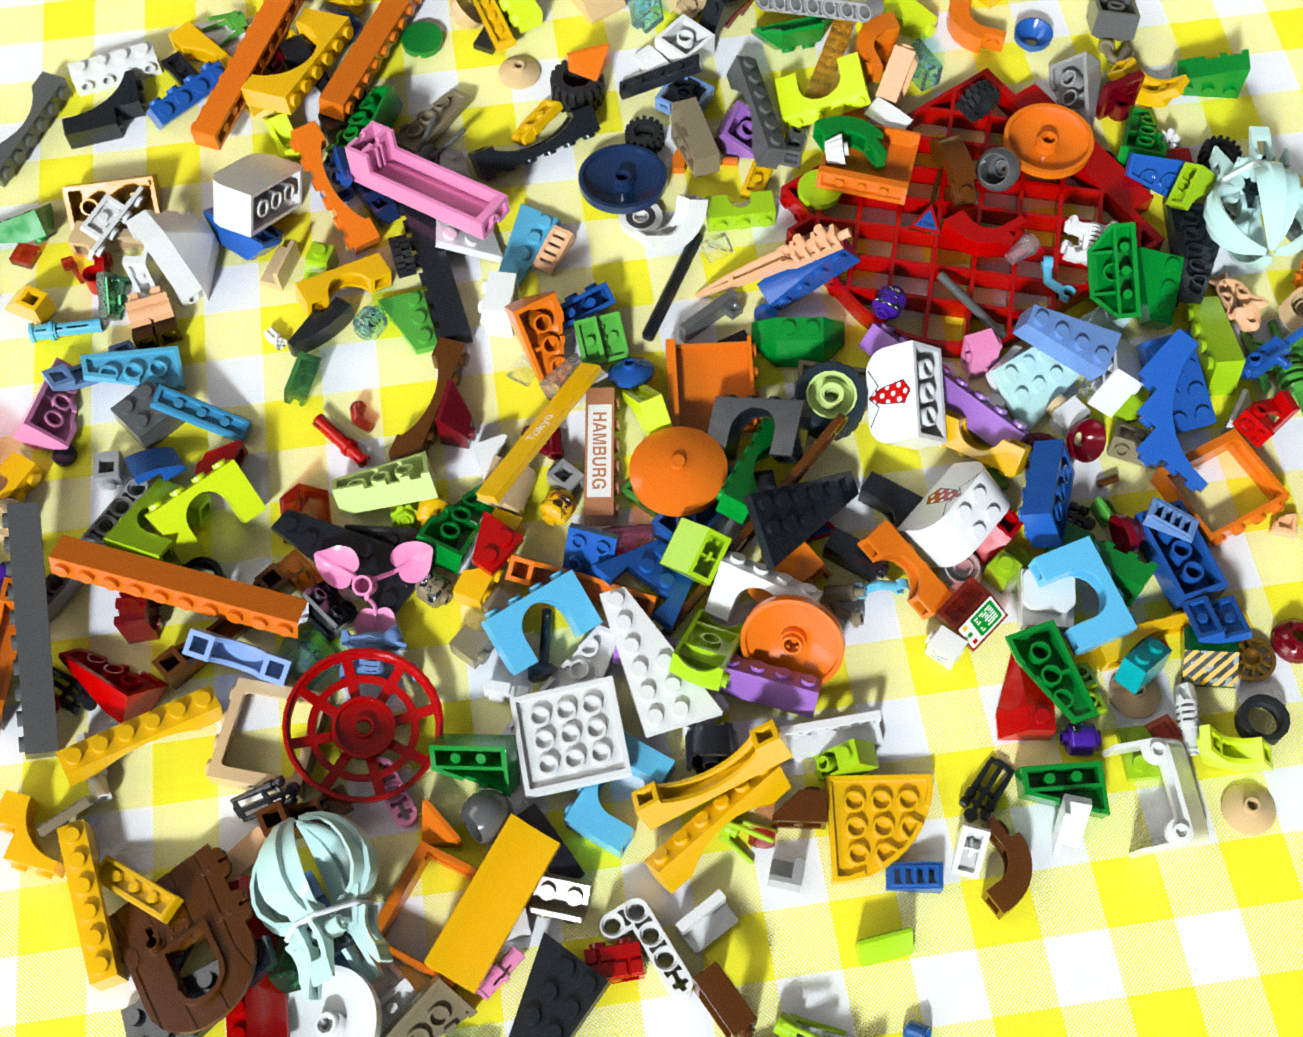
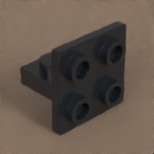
[301,580,359,643]

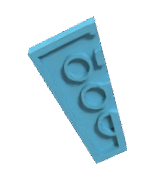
[498,203,561,287]
[80,346,186,391]

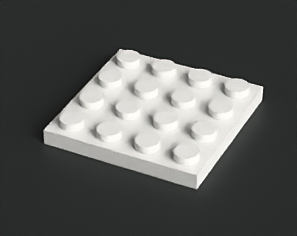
[510,676,633,799]

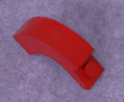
[941,210,1028,257]

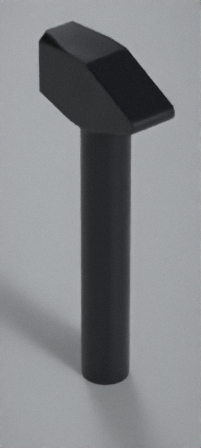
[527,608,558,683]

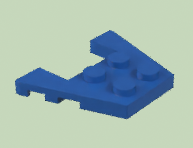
[593,539,694,632]

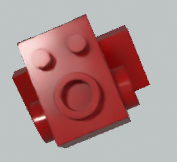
[1232,390,1300,448]

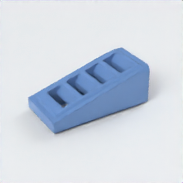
[1142,497,1200,543]

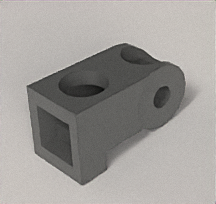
[780,126,808,169]

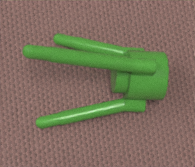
[201,10,248,49]

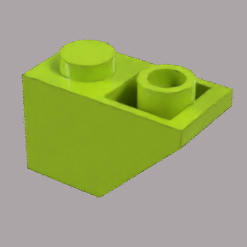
[814,738,879,782]

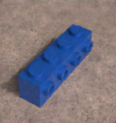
[146,60,225,131]
[560,281,616,331]

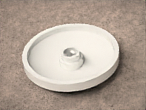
[287,965,382,1037]

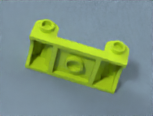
[669,609,744,691]

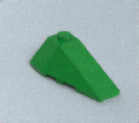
[416,483,495,575]

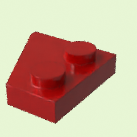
[472,511,524,577]

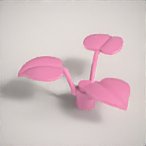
[314,541,434,634]

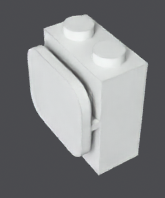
[1016,567,1076,638]

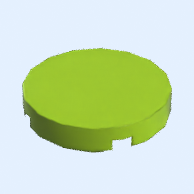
[797,169,842,210]

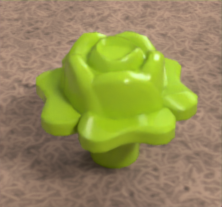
[390,503,419,527]

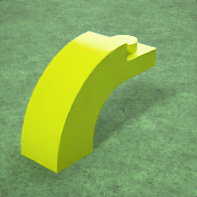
[262,112,302,162]
[1197,724,1273,772]

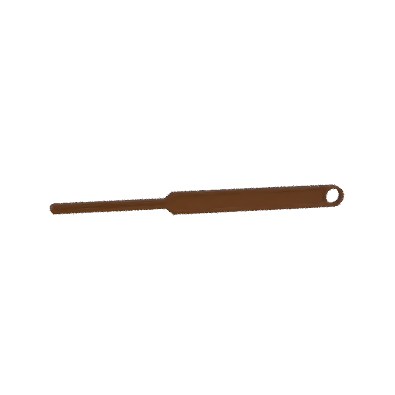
[661,412,848,637]

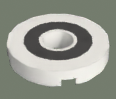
[619,203,663,238]

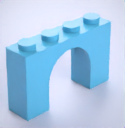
[1028,536,1138,657]
[480,569,603,676]
[563,732,675,859]

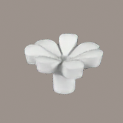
[1161,128,1181,149]

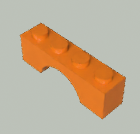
[857,519,954,620]

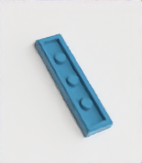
[150,384,252,442]

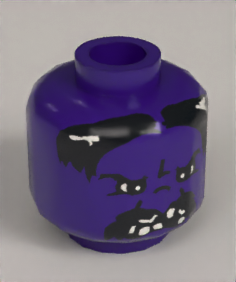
[872,285,907,320]
[1060,722,1101,757]

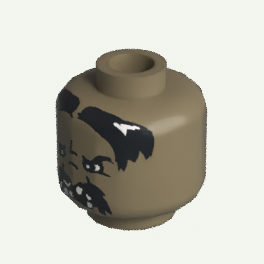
[415,571,453,608]

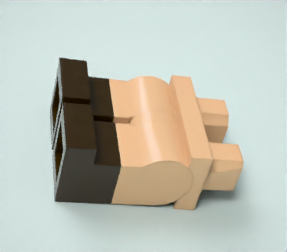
[125,286,183,349]

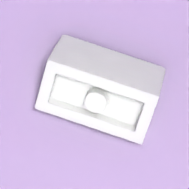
[122,246,162,291]
[1051,793,1092,856]
[676,889,739,955]

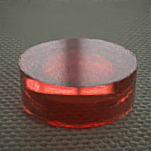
[748,828,776,849]

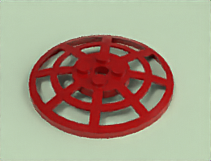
[282,648,444,804]

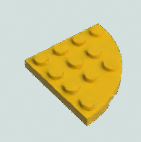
[825,774,933,885]

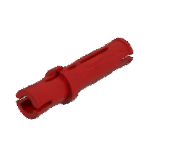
[312,414,371,468]

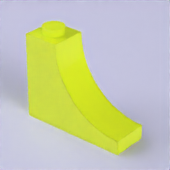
[855,0,938,43]
[620,384,673,438]

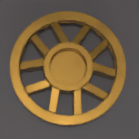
[1237,636,1276,683]

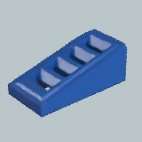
[885,861,944,894]

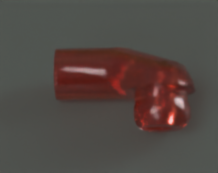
[350,400,375,433]

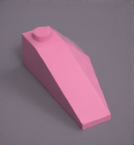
[13,357,78,450]

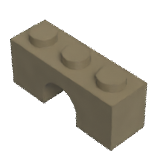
[449,587,513,670]

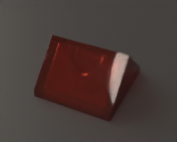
[279,483,332,544]

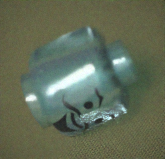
[353,306,388,341]

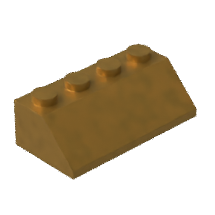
[62,174,162,231]

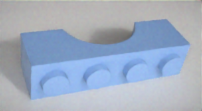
[182,627,296,686]

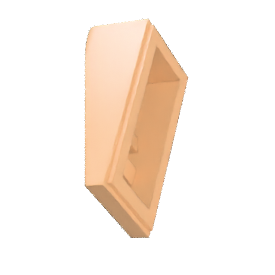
[532,225,574,276]

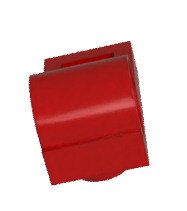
[82,250,114,296]

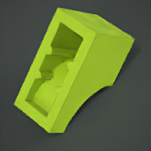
[1165,162,1218,211]
[303,241,339,279]
[982,542,1035,594]

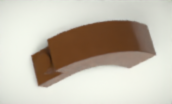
[929,135,977,206]
[254,784,355,840]
[981,816,1032,920]

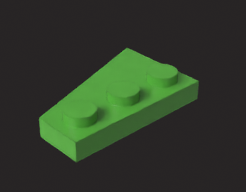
[378,289,437,355]

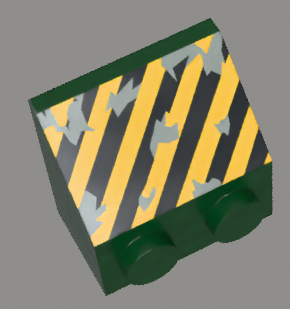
[1180,626,1240,689]

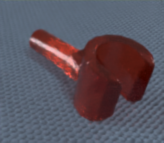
[61,256,85,284]

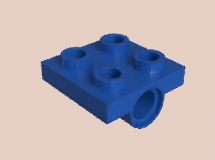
[320,145,355,202]
[562,523,620,578]

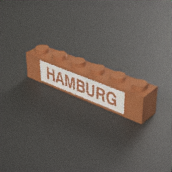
[584,387,620,526]

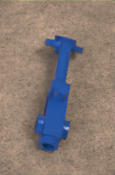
[1241,325,1303,381]

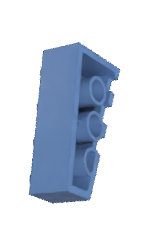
[1012,304,1122,381]

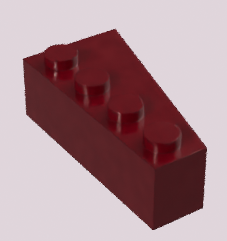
[114,591,163,644]

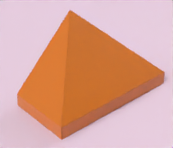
[567,42,610,82]
[421,798,463,848]

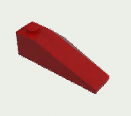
[58,648,169,723]
[995,653,1057,741]

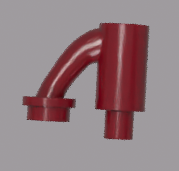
[521,425,565,460]

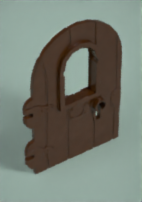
[109,843,257,1035]

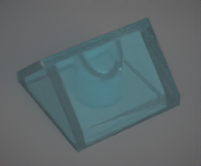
[277,624,341,691]

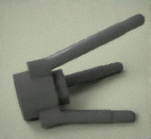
[416,114,466,162]

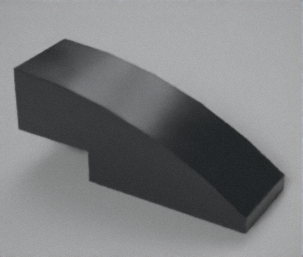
[287,297,355,357]
[517,802,585,879]

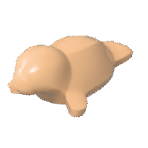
[1209,271,1268,332]

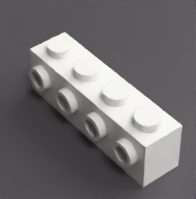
[67,41,163,97]

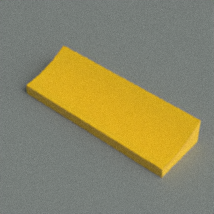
[424,813,561,995]

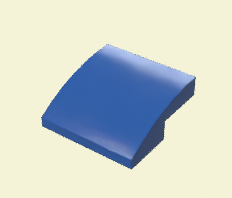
[123,447,187,485]
[1181,595,1252,644]

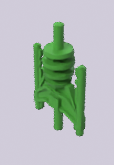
[1240,320,1303,415]

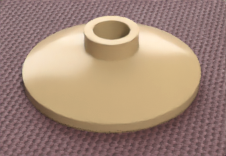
[498,56,541,90]
[1108,677,1161,719]
[1221,783,1276,836]

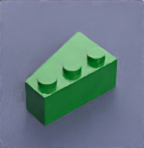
[1171,49,1251,99]
[1137,247,1184,330]
[429,734,520,797]
[1014,761,1110,819]

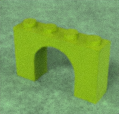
[104,478,213,563]

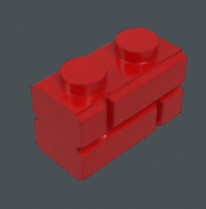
[584,937,645,985]

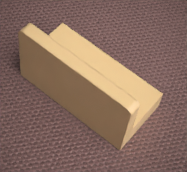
[260,240,301,291]

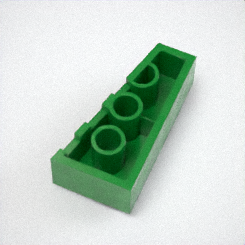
[325,85,403,168]
[1044,522,1159,608]

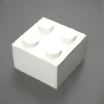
[655,14,715,63]
[478,271,520,338]

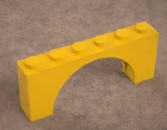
[241,8,354,115]

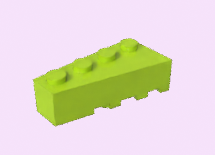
[1184,296,1246,396]

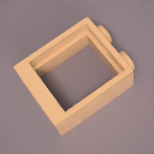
[875,44,920,109]

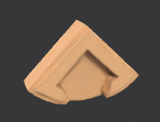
[1269,513,1298,539]

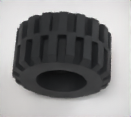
[550,60,605,113]

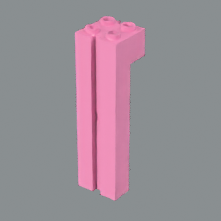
[345,120,510,240]

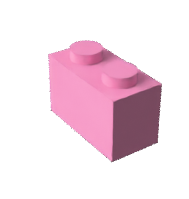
[960,328,1002,380]

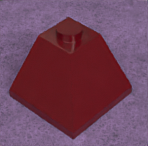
[435,379,477,449]

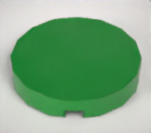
[401,22,443,58]

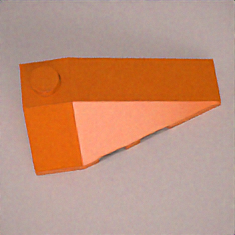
[504,291,567,396]

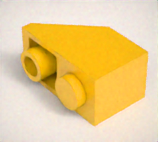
[4,285,57,324]

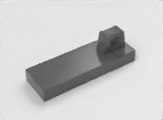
[679,287,743,344]

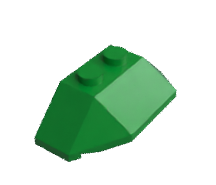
[751,16,835,54]
[1086,222,1142,319]
[751,317,845,367]

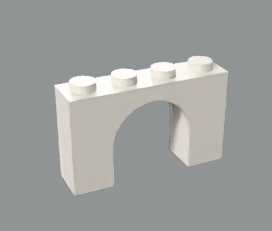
[704,551,823,621]

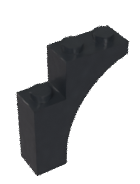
[698,0,749,40]
[62,70,147,149]

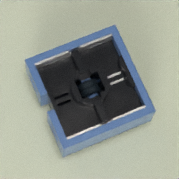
[655,76,714,116]

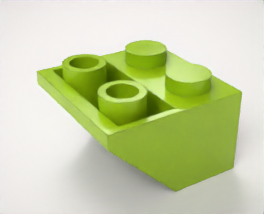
[659,517,732,586]

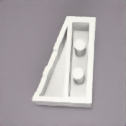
[1087,338,1142,417]

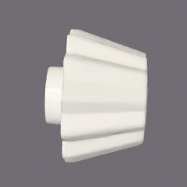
[825,134,849,165]

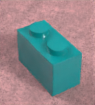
[1114,635,1172,694]

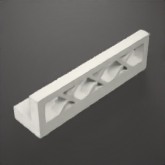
[779,710,884,763]

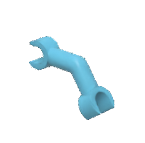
[1041,256,1076,303]
[853,578,910,601]

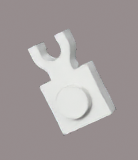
[483,679,530,703]

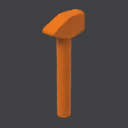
[672,148,738,174]

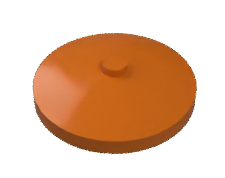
[1002,103,1094,179]
[629,426,728,517]
[740,595,846,685]

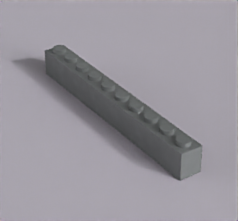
[2,502,59,760]

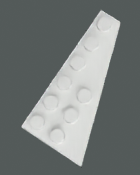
[435,146,503,263]
[600,587,723,738]
[501,625,615,757]

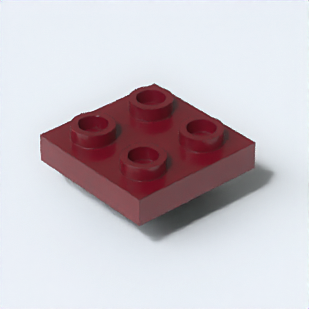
[1095,70,1146,122]

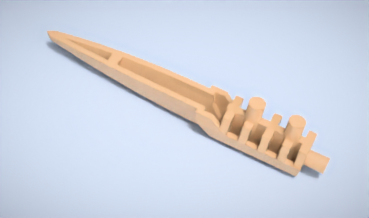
[695,224,852,298]

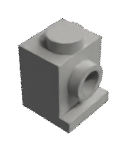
[94,450,126,490]
[546,458,584,498]

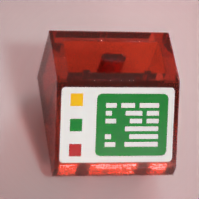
[935,576,1008,653]

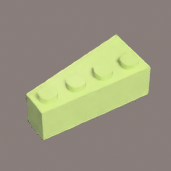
[332,451,438,515]

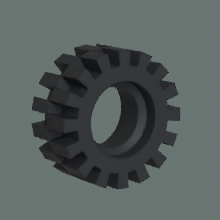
[958,79,1001,122]
[625,116,664,154]
[1197,135,1242,171]
[388,234,417,278]

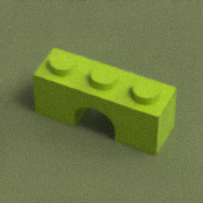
[706,190,776,232]

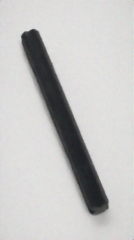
[642,233,703,342]

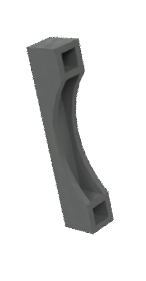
[726,55,788,169]
[0,71,72,187]

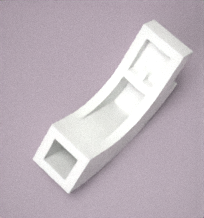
[633,194,708,253]

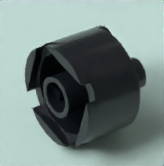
[685,722,739,775]

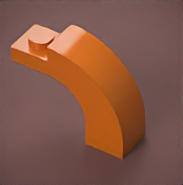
[946,0,1007,54]
[855,11,900,83]

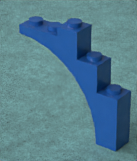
[1136,328,1208,493]

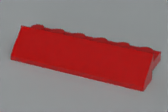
[226,876,290,1037]

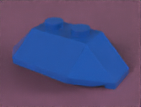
[204,207,284,260]

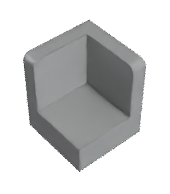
[767,857,806,893]

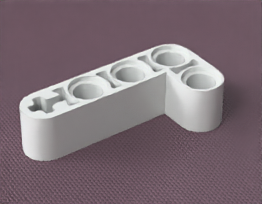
[600,898,693,1001]

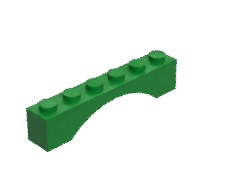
[716,417,775,524]

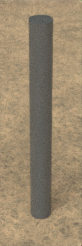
[937,271,1007,340]

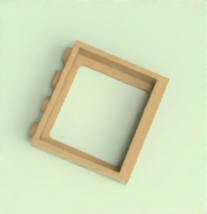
[205,677,333,801]

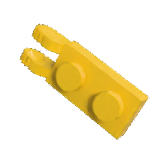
[511,99,564,146]

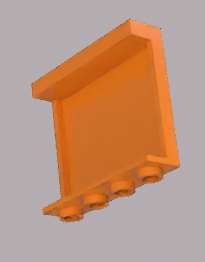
[816,123,921,205]
[665,335,761,433]

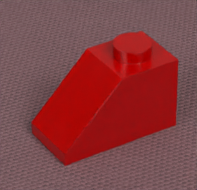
[195,440,248,475]

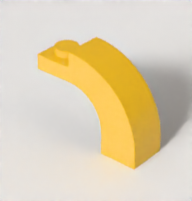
[1107,57,1190,108]

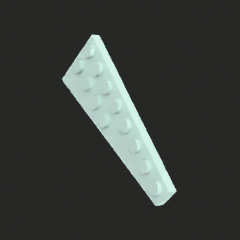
[989,306,1133,431]

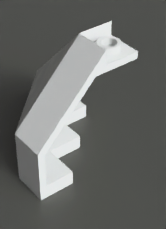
[125,209,220,308]

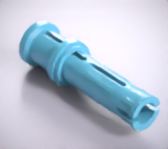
[28,317,104,343]

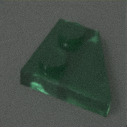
[96,271,132,321]

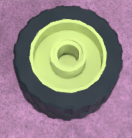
[794,361,868,441]

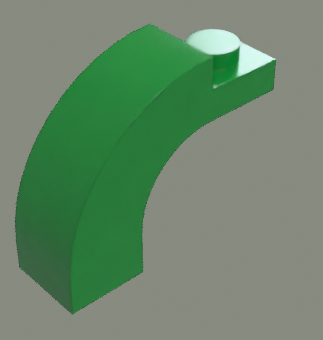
[813,116,887,171]

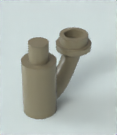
[1098,38,1135,66]
[823,584,866,628]

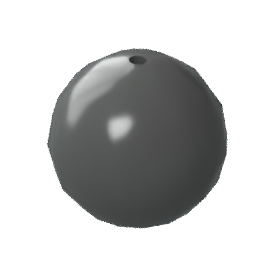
[976,146,1021,192]
[461,790,514,844]

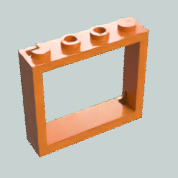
[1150,428,1291,547]
[377,840,478,991]

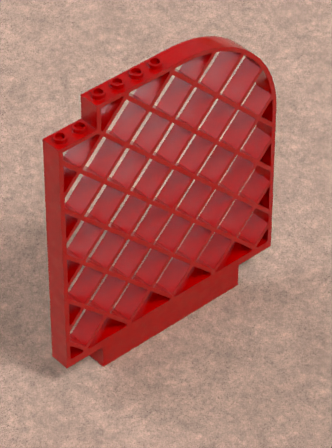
[780,68,1165,358]

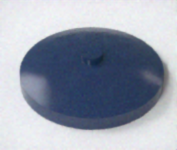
[578,144,667,214]

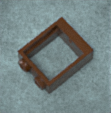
[693,961,757,1037]

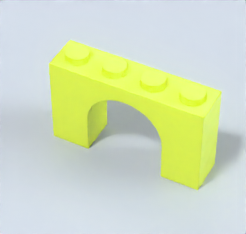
[775,52,871,131]
[145,458,267,565]

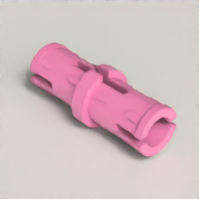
[477,946,525,1002]

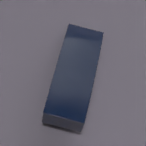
[352,181,401,227]

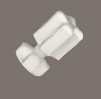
[264,327,287,350]

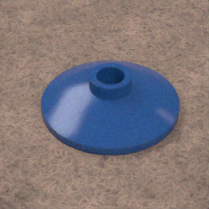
[608,357,655,388]

